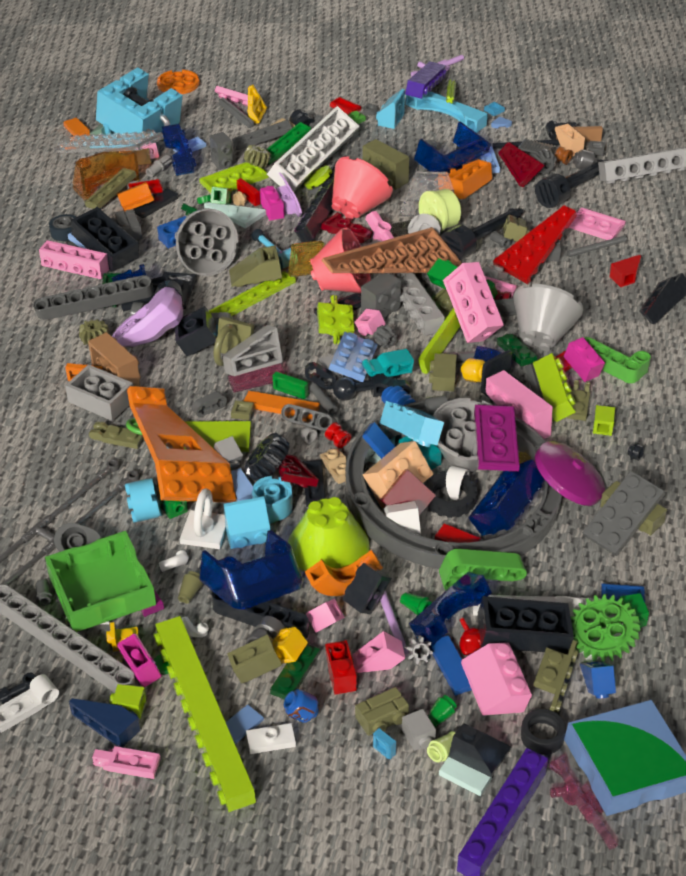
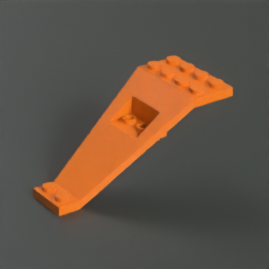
[127,386,236,503]

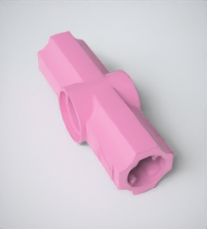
[366,211,394,241]

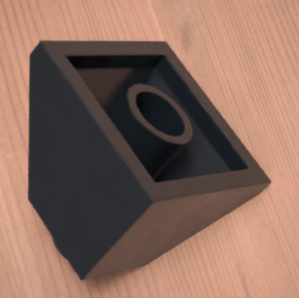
[449,723,511,777]

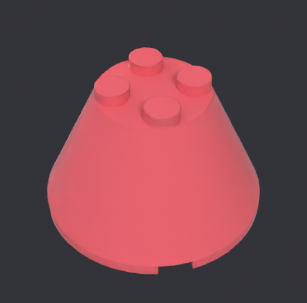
[332,157,393,220]
[310,228,371,293]

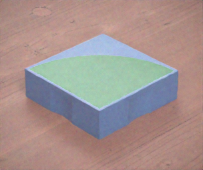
[564,700,686,816]

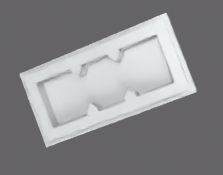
[246,723,296,754]

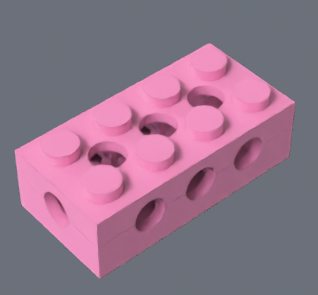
[443,262,504,343]

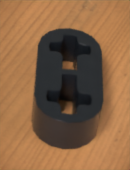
[305,362,337,390]

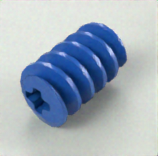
[381,386,416,405]

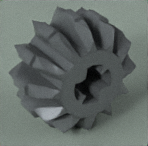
[533,148,557,176]

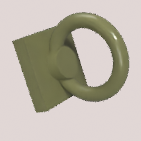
[213,316,254,366]

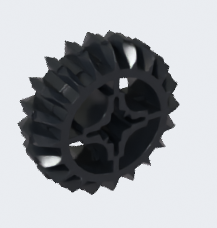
[245,432,290,481]

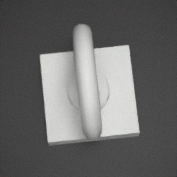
[180,488,226,549]

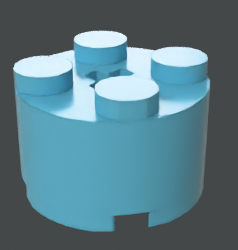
[252,476,293,524]
[125,478,162,523]

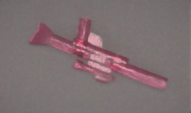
[549,755,617,850]

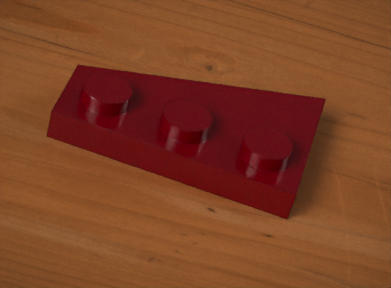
[321,212,372,243]
[278,454,319,488]

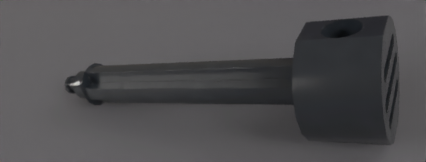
[535,159,608,208]
[441,208,523,260]

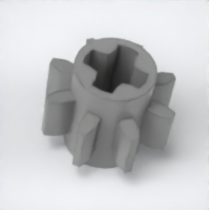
[404,635,433,664]

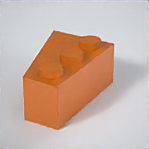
[438,159,492,199]

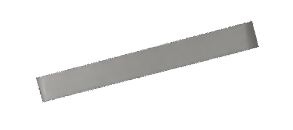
[0,585,136,693]

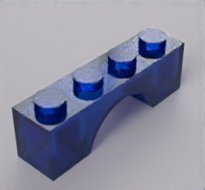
[162,124,196,176]
[409,572,492,645]

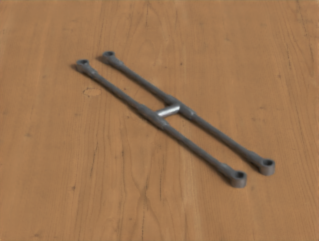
[0,459,139,586]

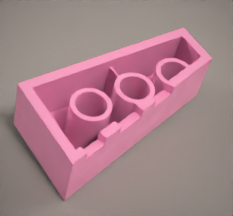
[486,370,552,439]

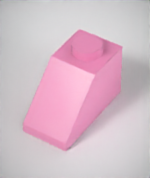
[352,631,405,673]

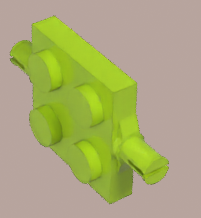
[317,295,354,344]

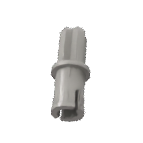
[146,155,172,177]

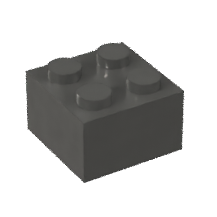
[361,273,401,319]

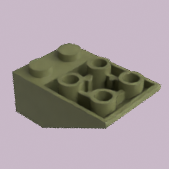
[229,245,282,287]

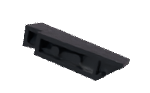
[639,273,686,324]

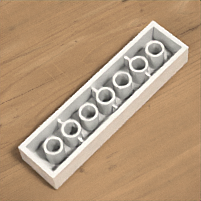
[267,106,359,192]

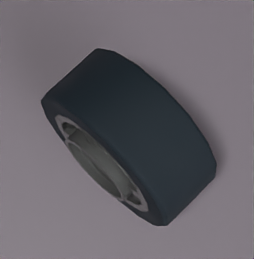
[49,214,76,241]

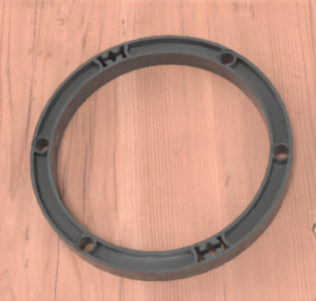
[345,399,562,569]

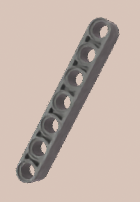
[33,275,154,320]

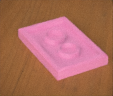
[569,208,626,240]

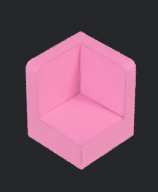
[306,599,345,632]

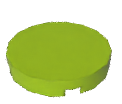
[304,166,332,190]

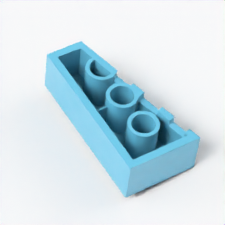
[380,401,444,447]

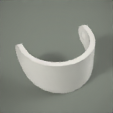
[446,466,470,501]

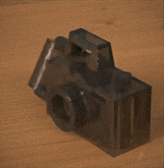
[390,220,411,237]

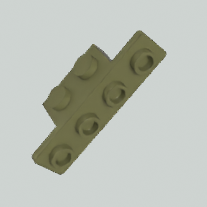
[533,640,579,714]

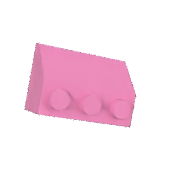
[461,643,532,715]

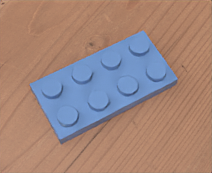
[329,332,378,382]

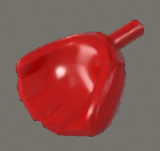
[459,617,481,655]

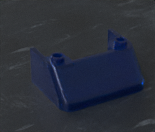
[414,121,491,175]
[200,530,302,609]

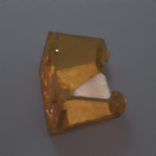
[72,143,140,201]

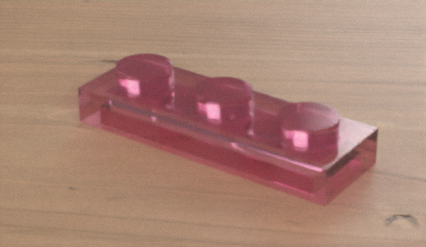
[228,364,286,393]

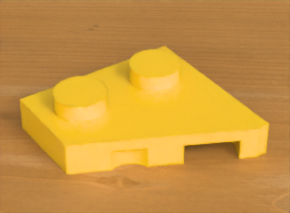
[247,84,267,124]

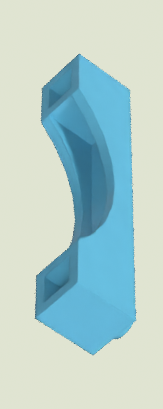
[405,92,487,133]

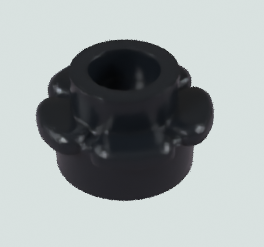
[628,443,644,461]

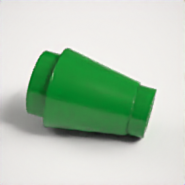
[400,592,433,617]
[427,695,457,728]

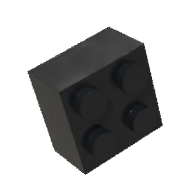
[175,306,217,356]

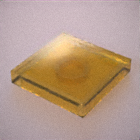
[288,241,324,277]

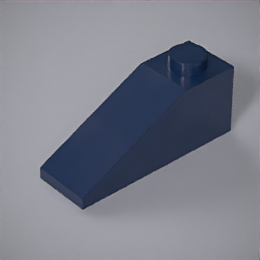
[69,698,140,748]

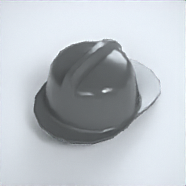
[54,523,101,552]

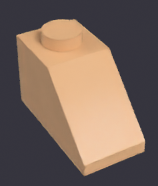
[555,124,585,157]

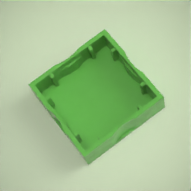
[45,531,156,632]

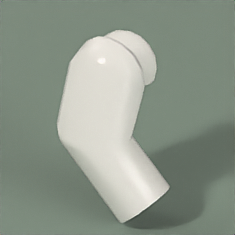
[159,550,189,572]
[181,617,209,638]

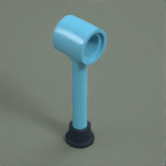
[251,229,297,269]

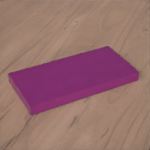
[474,405,520,471]

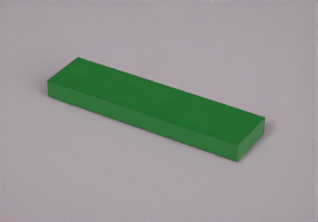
[267,122,311,165]

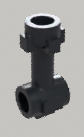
[0,672,37,705]

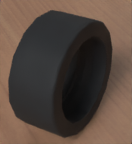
[521,709,566,755]

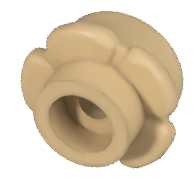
[232,191,247,206]

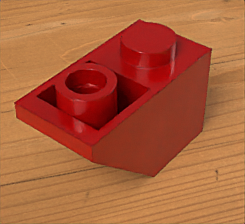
[609,255,641,287]
[325,640,356,695]

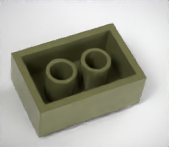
[363,139,409,190]

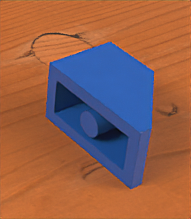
[580,661,616,699]

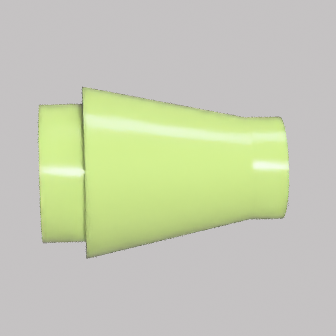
[427,731,455,762]

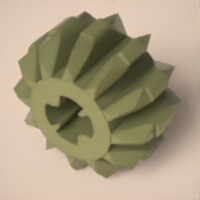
[244,145,270,168]
[79,319,109,345]

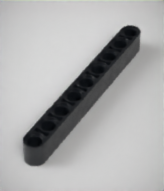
[294,155,348,245]

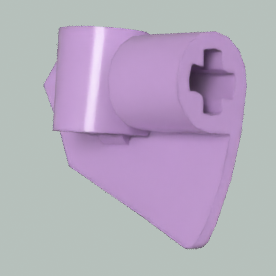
[277,172,302,217]

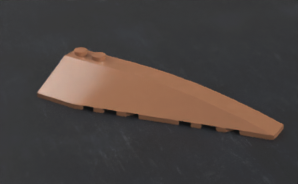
[321,227,462,273]

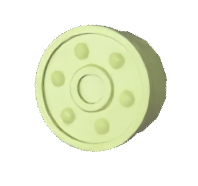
[419,189,461,232]

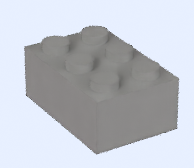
[65,364,133,421]

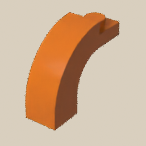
[305,550,383,596]

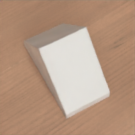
[384,501,421,536]

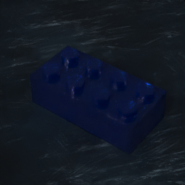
[468,459,545,536]

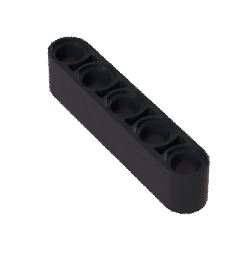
[211,587,309,639]

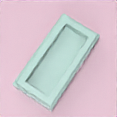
[439,757,492,796]

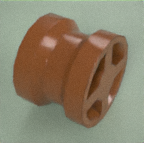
[555,146,573,165]

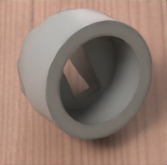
[300,427,317,443]

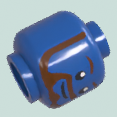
[284,689,319,723]

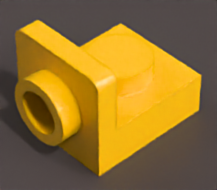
[106,622,139,652]

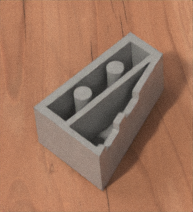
[222,325,283,376]

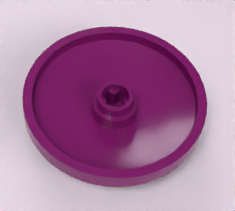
[535,441,605,506]

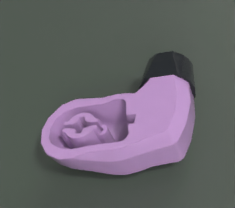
[112,280,184,347]

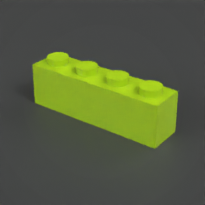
[533,353,576,422]

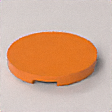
[157,69,200,94]

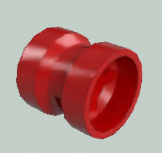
[324,422,351,449]

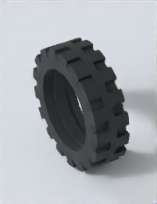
[425,471,477,518]

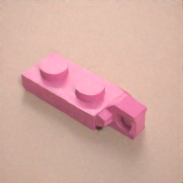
[92,746,160,779]

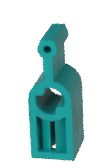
[362,349,414,377]

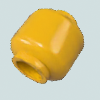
[461,358,485,383]

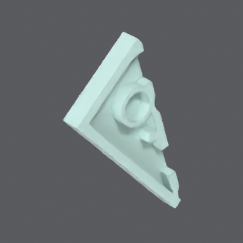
[204,202,266,228]

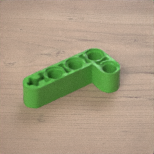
[584,337,651,383]
[439,549,527,591]

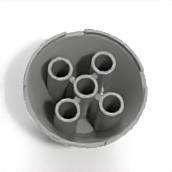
[175,208,238,276]
[513,284,583,351]
[433,398,492,472]

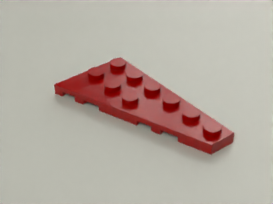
[493,205,577,284]

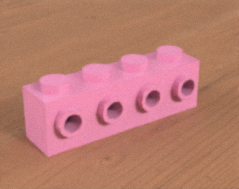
[39,240,109,279]

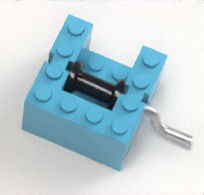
[96,67,185,146]

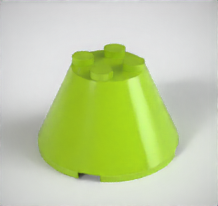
[287,497,369,572]

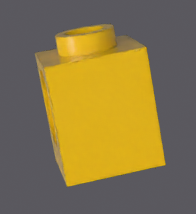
[272,627,308,664]

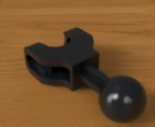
[333,373,411,401]

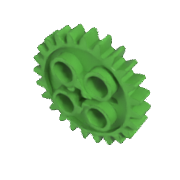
[571,594,640,662]

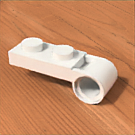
[0,674,59,733]

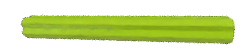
[446,79,456,104]

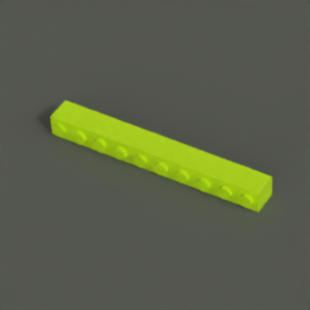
[153,616,256,812]

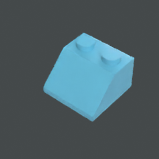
[376,89,405,129]
[224,496,271,549]

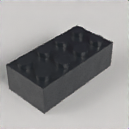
[71,207,139,272]
[478,596,574,654]

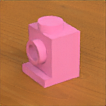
[355,309,385,336]

